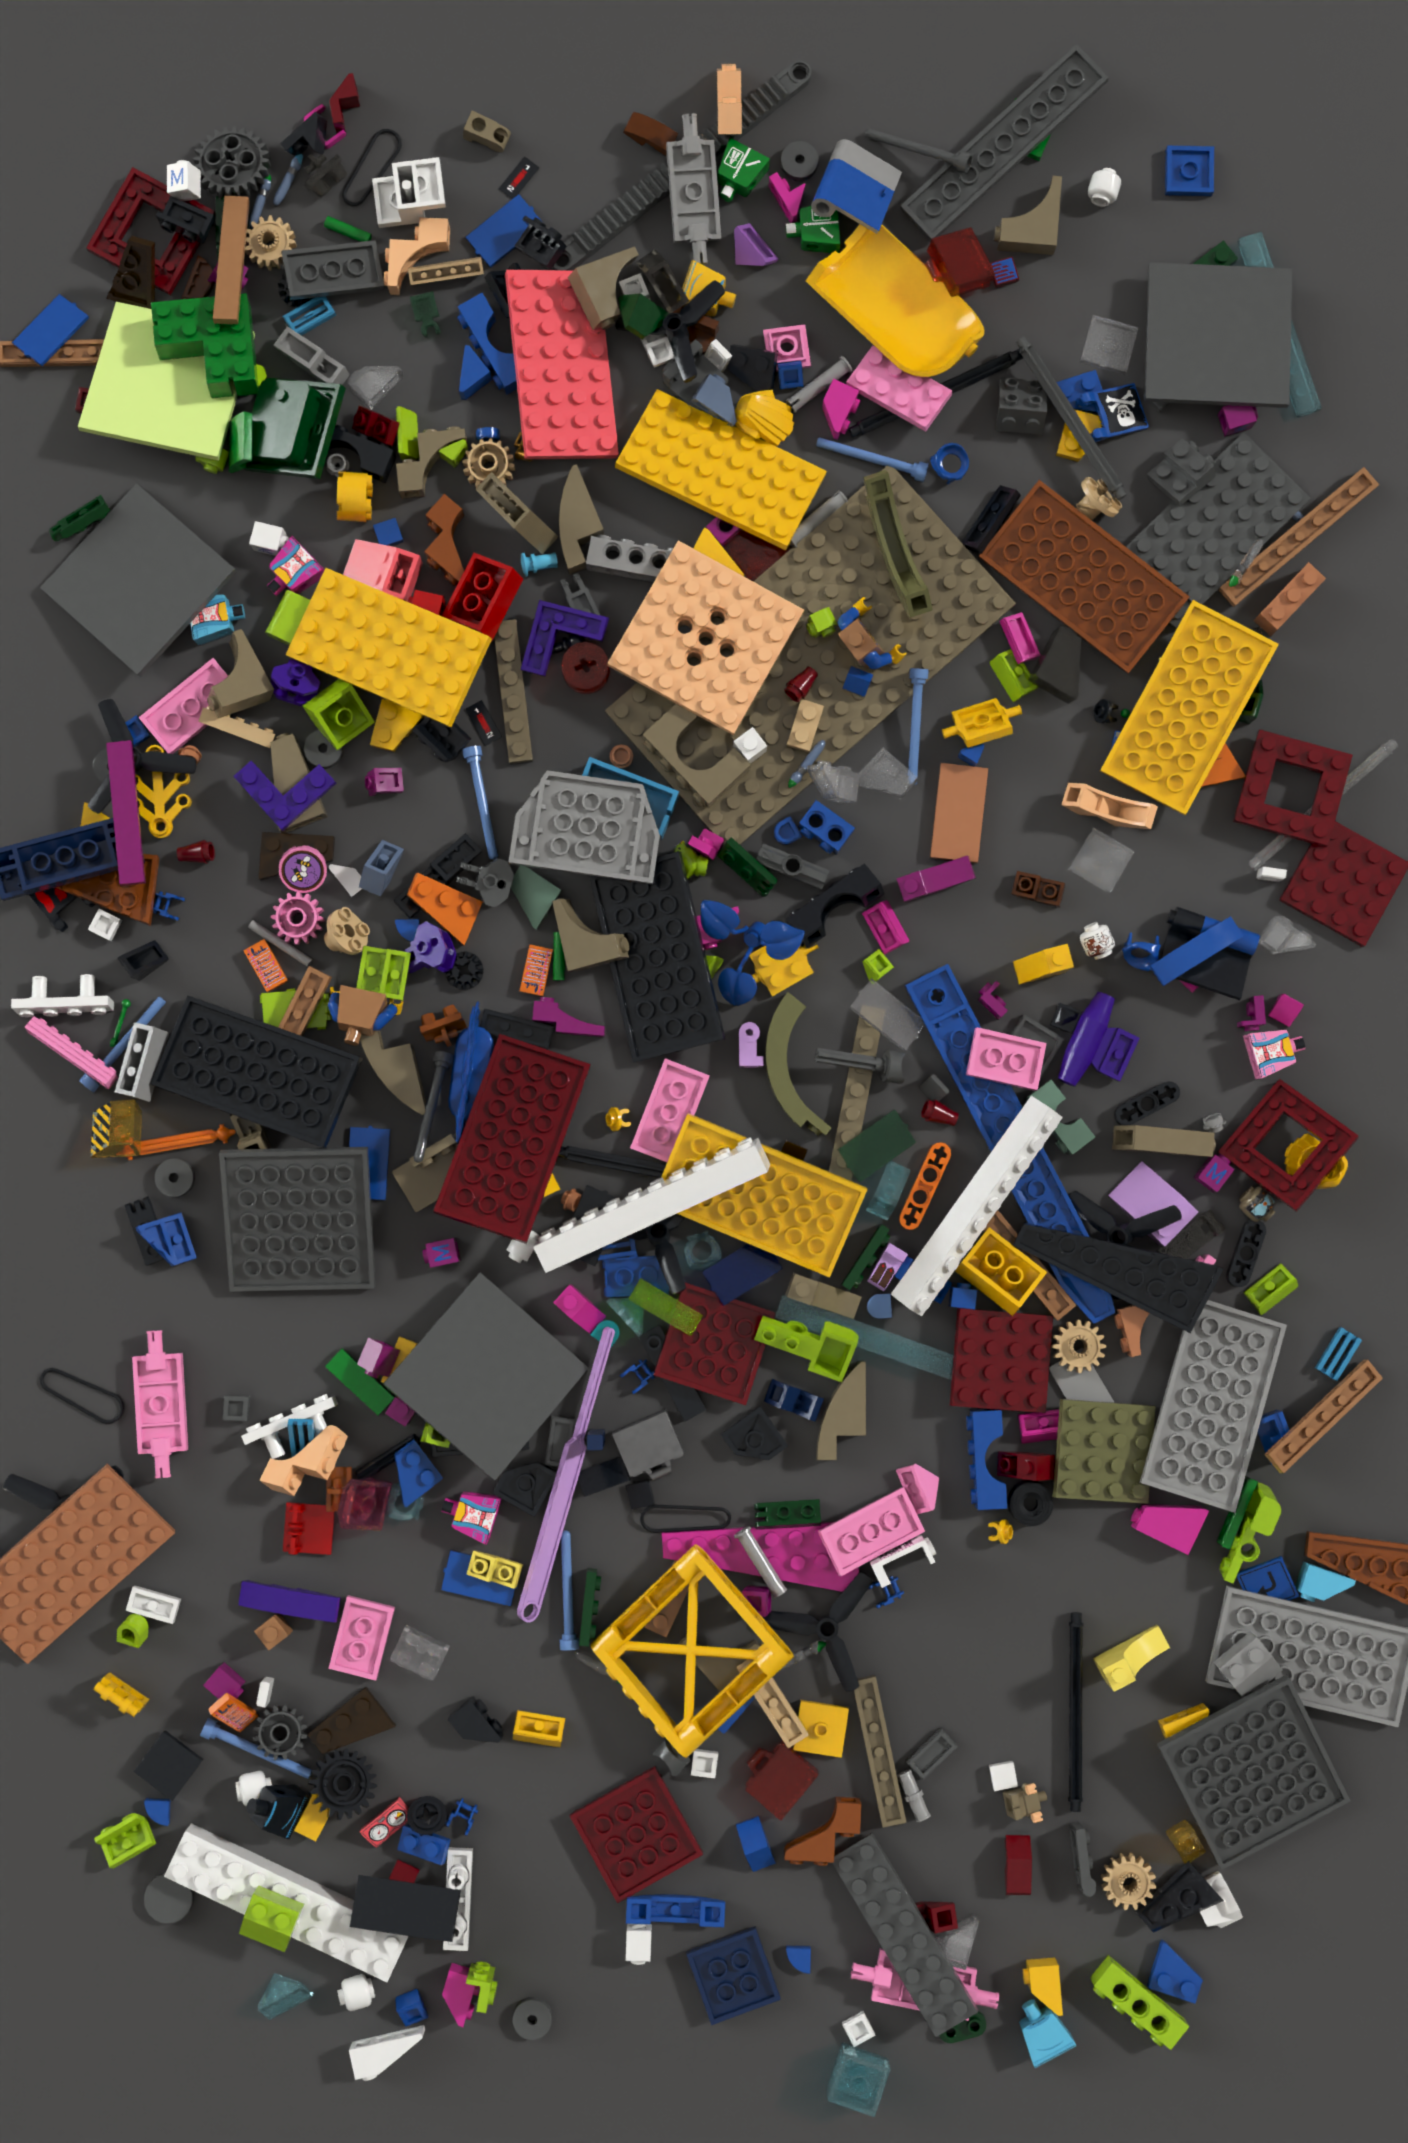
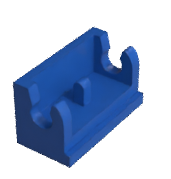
[1257,1409,1290,1465]

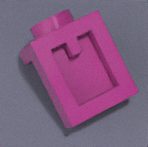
[688,829,724,861]

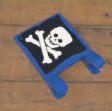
[1076,383,1149,442]

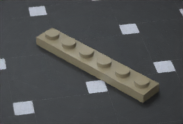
[494,619,533,764]
[854,1675,907,1828]

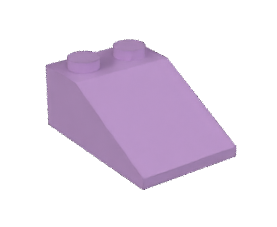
[1108,1161,1198,1247]

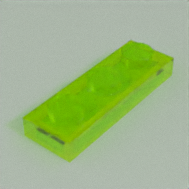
[629,1278,703,1336]

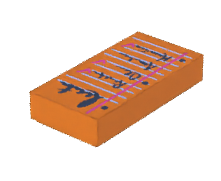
[243,939,289,993]
[520,945,553,997]
[208,1693,258,1732]

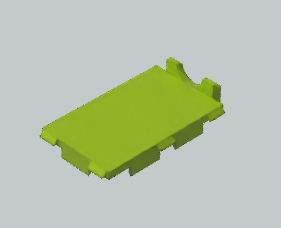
[260,988,332,1030]

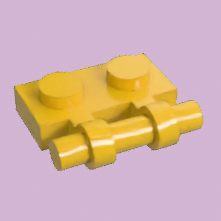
[93,1672,150,1717]

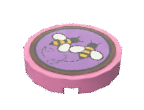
[279,845,327,893]

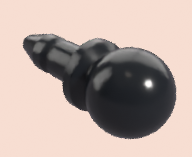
[551,634,586,654]

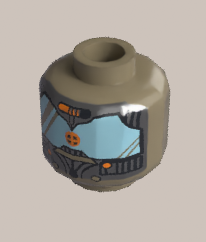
[1239,1186,1276,1222]

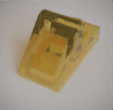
[1166,1820,1206,1864]

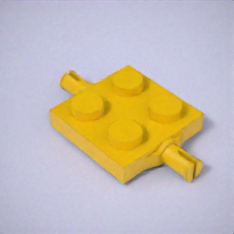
[942,698,1022,748]
[749,944,819,996]

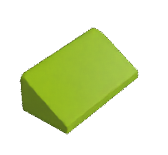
[396,406,419,461]
[989,649,1038,702]
[1243,1263,1298,1315]

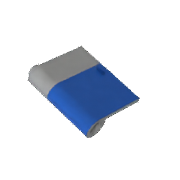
[811,139,902,234]

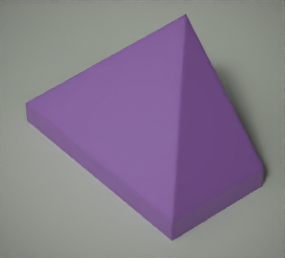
[734,223,778,266]

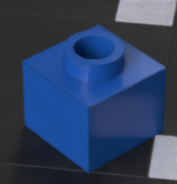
[948,1283,977,1310]

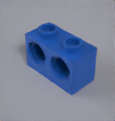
[798,800,855,854]

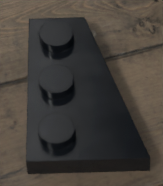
[1135,1861,1224,1933]

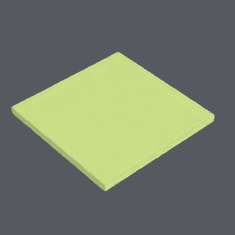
[78,302,255,461]

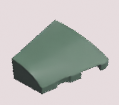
[511,865,562,930]

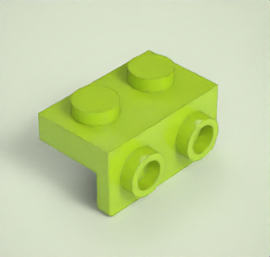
[94,1813,156,1869]
[466,1961,498,2013]

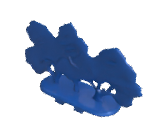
[448,1001,494,1144]

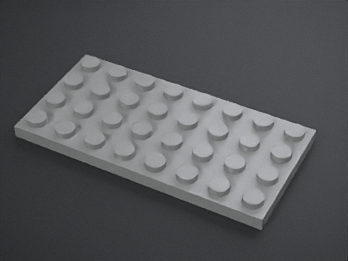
[1140,1300,1287,1513]
[1205,1585,1408,1727]

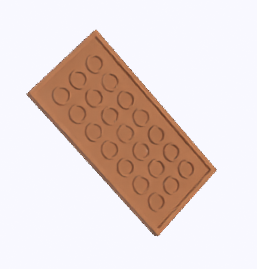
[0,1464,175,1664]

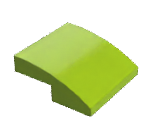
[356,946,411,1001]

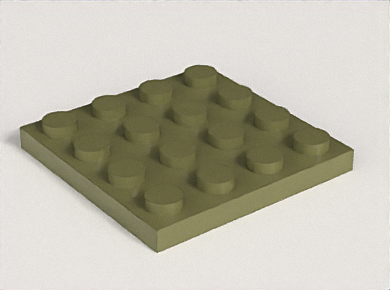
[1053,1399,1155,1504]

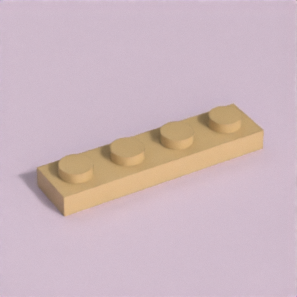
[737,1659,809,1748]

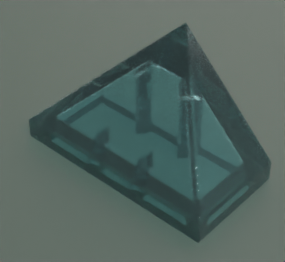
[606,1297,644,1337]
[258,1973,313,2020]

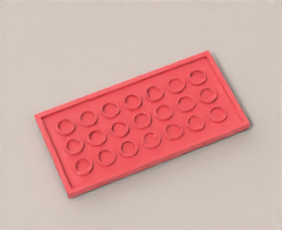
[505,270,619,459]

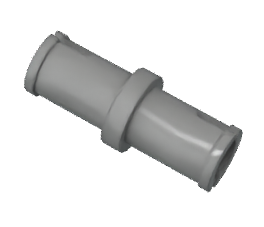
[897,1769,931,1822]

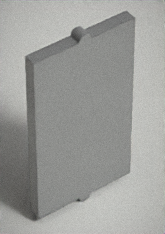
[1049,1348,1115,1403]

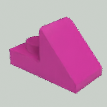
[768,172,806,223]

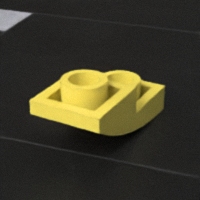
[466,1550,523,1589]

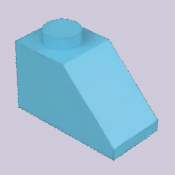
[1295,1561,1356,1602]

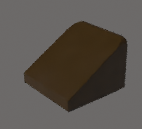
[781,1140,808,1161]

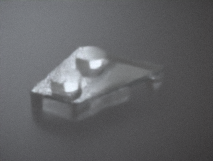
[852,747,919,797]

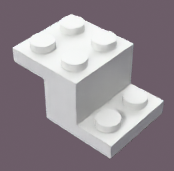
[372,157,446,228]

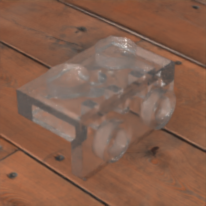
[390,1625,450,1681]

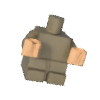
[1002,1783,1047,1823]

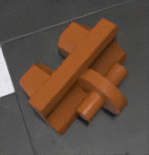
[419,1005,467,1047]
[326,1467,352,1512]

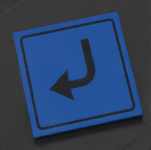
[1237,1556,1300,1600]

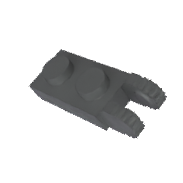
[560,572,608,641]
[1069,1822,1096,1898]

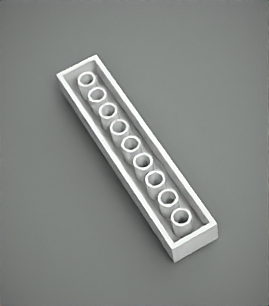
[533,1137,770,1273]
[164,1823,409,1982]

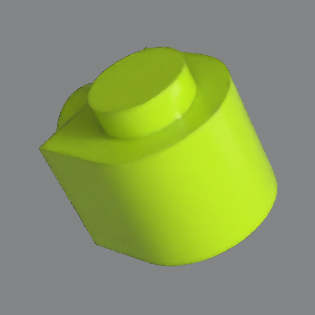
[196,448,229,474]
[806,607,838,638]
[117,1614,149,1648]

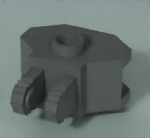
[456,858,514,908]

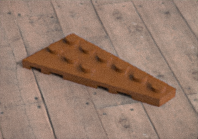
[55,854,159,926]
[1304,1531,1408,1605]

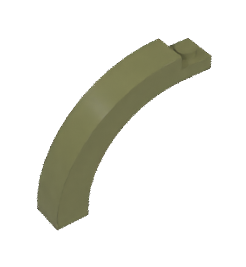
[863,470,933,618]
[765,992,831,1136]

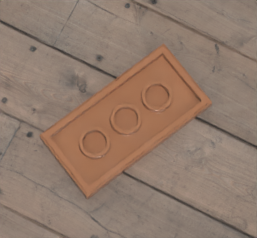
[930,763,988,864]

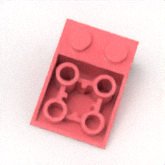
[343,539,423,602]

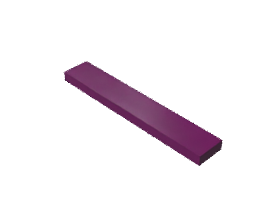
[106,740,146,886]

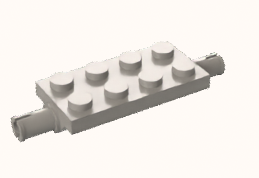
[666,113,721,265]

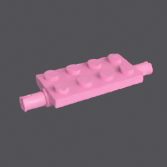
[132,1330,189,1478]
[851,1948,999,2021]

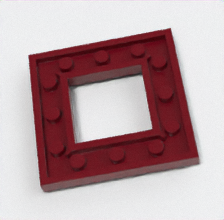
[86,167,216,296]
[1233,729,1353,847]
[1218,1079,1359,1212]

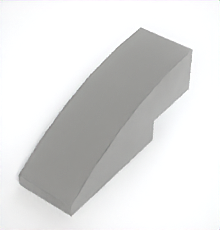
[274,326,350,385]

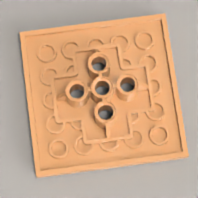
[607,540,804,735]

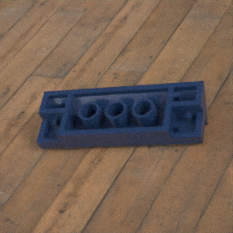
[0,818,145,901]

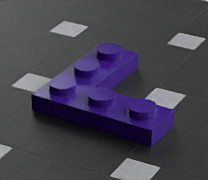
[521,600,609,677]
[233,760,337,831]

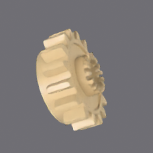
[245,215,297,270]
[462,438,515,488]
[1051,1320,1106,1373]
[1101,1853,1156,1910]

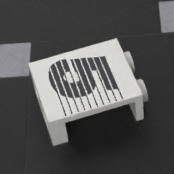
[869,1534,936,1588]

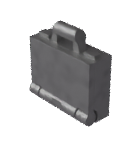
[612,1409,684,1481]

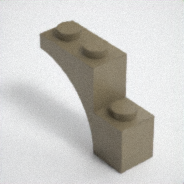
[396,426,468,499]

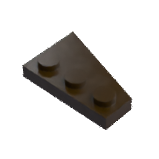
[307,1687,396,1754]

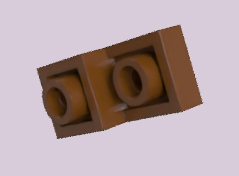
[623,112,678,156]
[1011,871,1065,907]

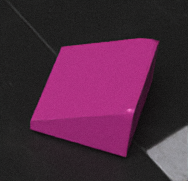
[1268,994,1304,1027]

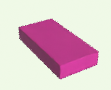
[999,612,1041,664]

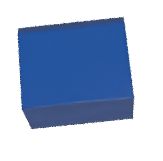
[842,666,873,697]
[958,744,984,767]

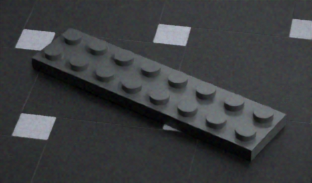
[832,1833,978,2037]

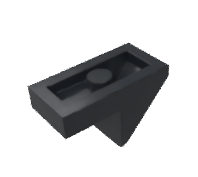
[280,112,327,156]

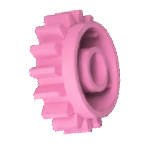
[271,892,325,945]

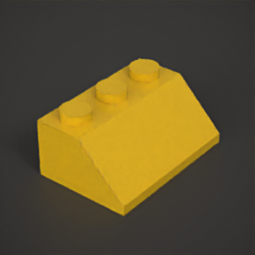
[955,1227,1047,1316]

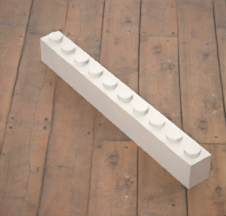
[891,1096,1063,1316]

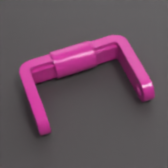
[304,104,346,149]

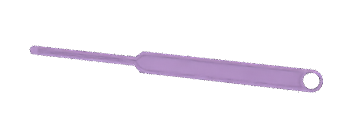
[517,1327,615,1622]

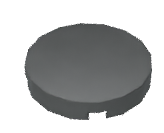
[144,1873,194,1924]

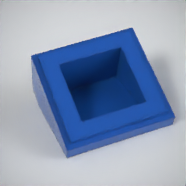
[395,1989,428,2027]

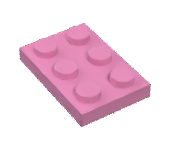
[966,1027,1046,1091]
[328,1595,395,1681]

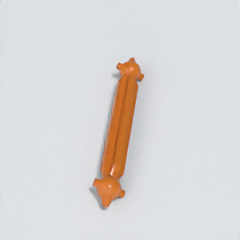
[116,1124,236,1160]

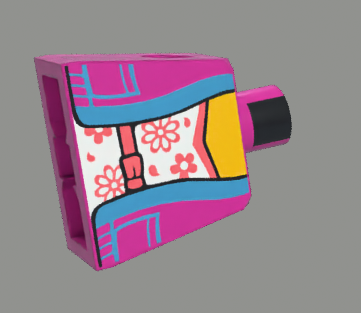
[266,536,324,596]
[441,1492,502,1545]

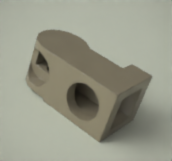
[463,110,511,152]

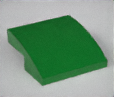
[228,411,252,473]

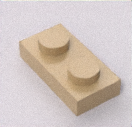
[787,699,824,753]

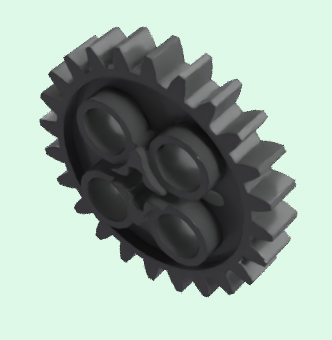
[193,126,271,199]

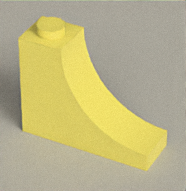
[1093,1625,1170,1692]

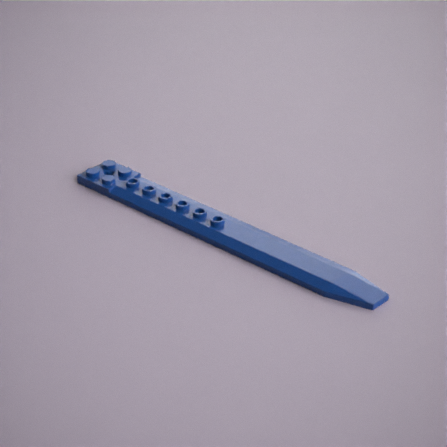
[905,964,1115,1324]

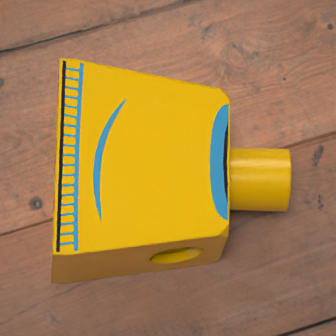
[678,260,736,316]

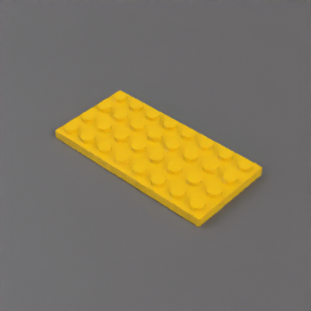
[615,389,827,550]
[286,568,492,727]
[1100,600,1279,816]
[661,1113,868,1278]

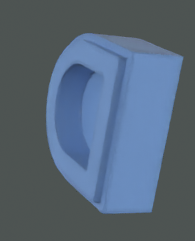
[867,1293,892,1319]

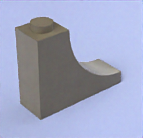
[994,176,1062,255]
[568,246,639,330]
[475,472,558,554]
[207,629,274,718]
[552,899,629,971]
[785,1272,862,1319]
[679,1635,764,1692]

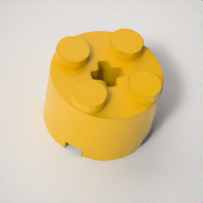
[337,471,373,522]

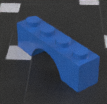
[457,293,517,395]
[966,1409,1007,1510]

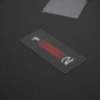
[499,157,539,199]
[466,700,502,746]

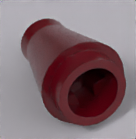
[784,666,818,702]
[177,840,215,864]
[921,1099,959,1126]

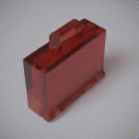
[925,227,995,297]
[745,1741,819,1820]

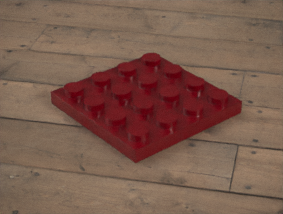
[1279,821,1408,947]
[653,1283,776,1405]
[950,1308,1053,1413]
[570,1765,703,1904]

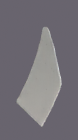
[329,864,362,897]

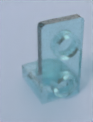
[866,1160,910,1221]

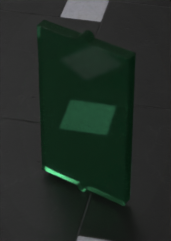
[837,1109,916,1182]

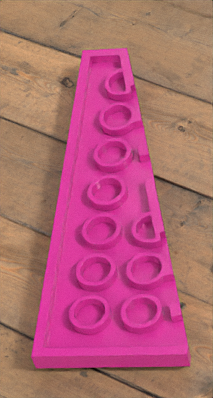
[662,1522,859,1592]

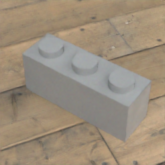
[115,1022,170,1102]

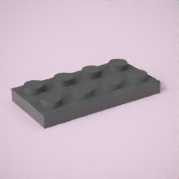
[281,240,384,300]

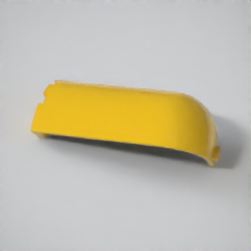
[805,224,984,377]

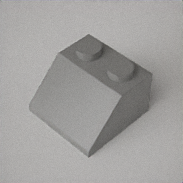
[1213,1631,1283,1698]

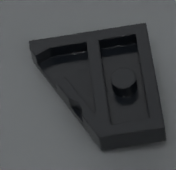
[728,344,778,392]

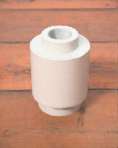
[506,1231,539,1263]

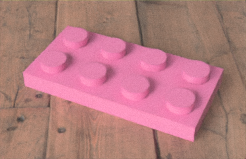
[846,345,952,432]
[139,658,228,754]
[630,1059,710,1162]
[818,1487,925,1576]

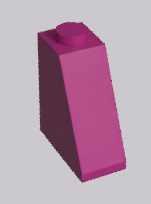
[1131,1504,1209,1555]

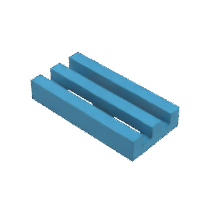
[283,296,336,336]
[1315,1327,1362,1381]
[287,1419,315,1457]

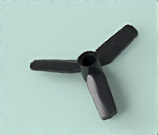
[615,280,725,383]
[88,699,197,814]
[1069,1191,1182,1300]
[624,1214,686,1295]
[3,1465,124,1512]
[763,1572,872,1692]

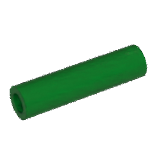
[324,216,372,242]
[553,932,565,981]

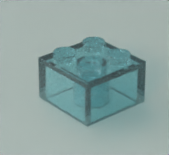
[826,2042,891,2117]

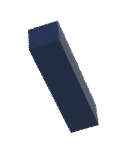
[587,1429,605,1450]

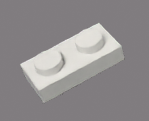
[126,1586,181,1624]

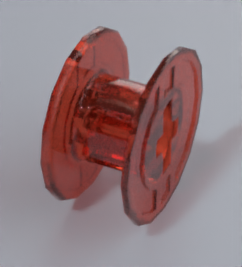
[561,642,610,694]

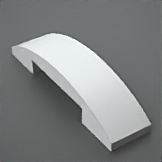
[619,273,675,368]

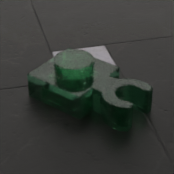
[410,291,440,338]

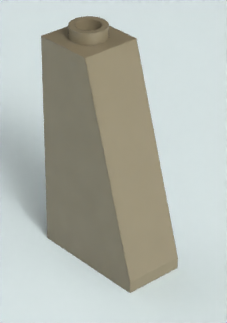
[270,733,328,833]
[1112,1125,1216,1157]

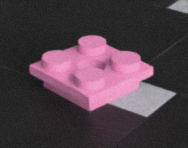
[763,324,811,372]

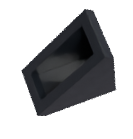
[118,940,169,981]

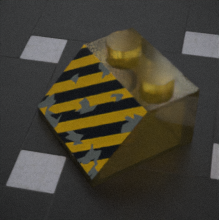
[91,1100,142,1158]

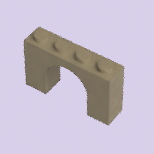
[642,704,751,808]

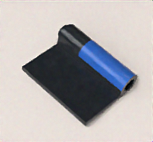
[1161,907,1260,1001]

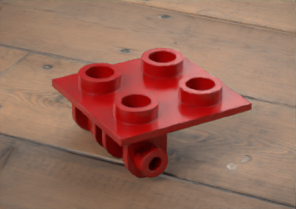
[283,1502,335,1555]

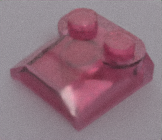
[337,1478,392,1531]

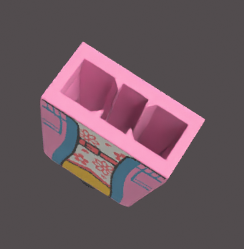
[1243,1030,1305,1080]

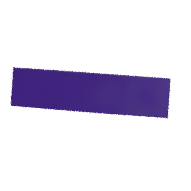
[238,1580,341,1622]

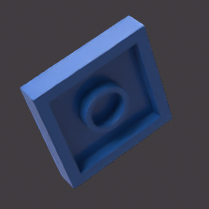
[1165,145,1214,196]

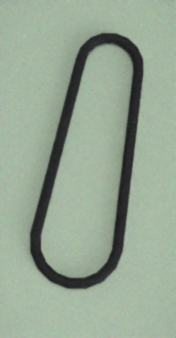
[343,129,402,206]
[40,1368,124,1424]
[640,1504,731,1533]

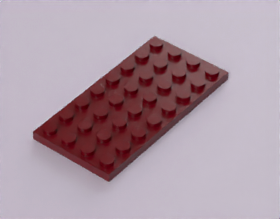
[433,1034,591,1244]

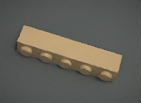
[408,257,484,285]
[198,706,276,748]

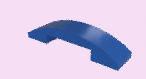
[1150,916,1244,986]
[626,1894,725,1927]

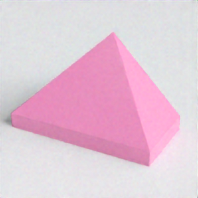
[896,1464,939,1514]

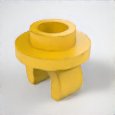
[605,1107,631,1131]
[988,1519,1013,1544]

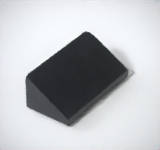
[578,1456,630,1497]

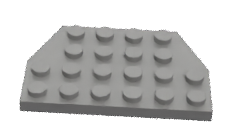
[509,770,660,884]

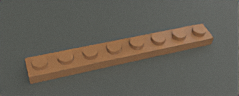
[1218,467,1379,608]

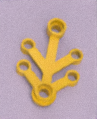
[135,745,192,839]

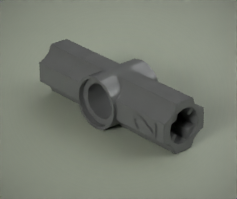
[756,843,830,890]

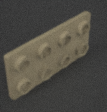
[392,1133,458,1212]

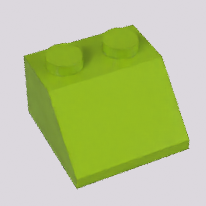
[303,679,375,750]
[239,1885,304,1952]

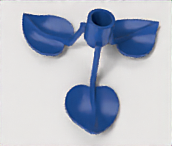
[701,900,805,1006]

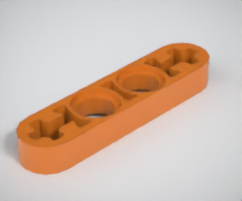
[898,1142,951,1230]

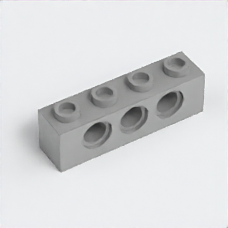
[586,534,673,583]

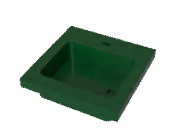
[244,377,346,479]

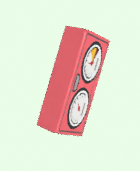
[359,1796,409,1848]

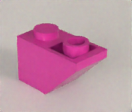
[822,378,861,440]
[442,1963,480,2027]

